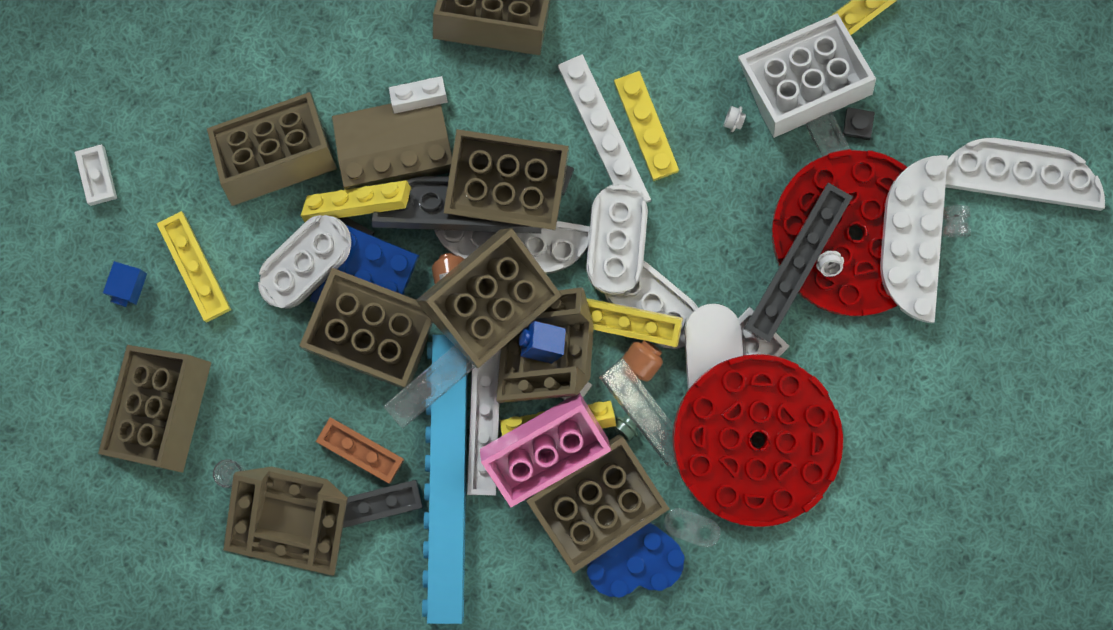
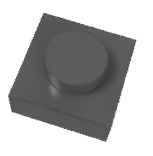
[842,107,875,140]

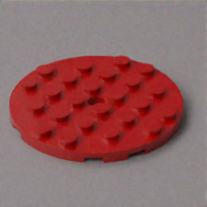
[772,149,907,316]
[672,354,843,527]

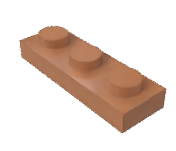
[316,417,405,484]

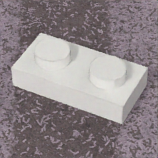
[389,76,448,114]
[75,144,117,206]

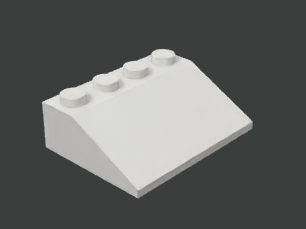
[738,13,876,138]

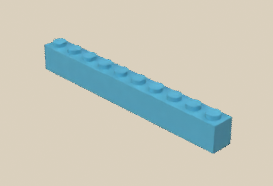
[422,335,468,624]

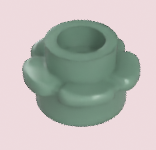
[612,416,638,441]

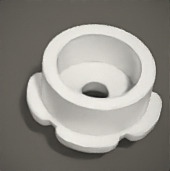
[723,106,746,132]
[816,251,844,277]

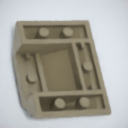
[496,287,594,403]
[223,466,348,576]

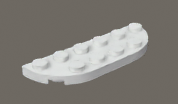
[945,138,1105,211]
[880,155,948,323]
[434,221,590,274]

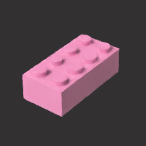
[480,393,611,507]

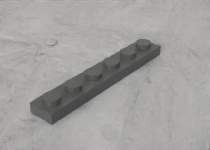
[744,183,853,343]

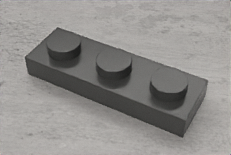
[343,480,423,528]

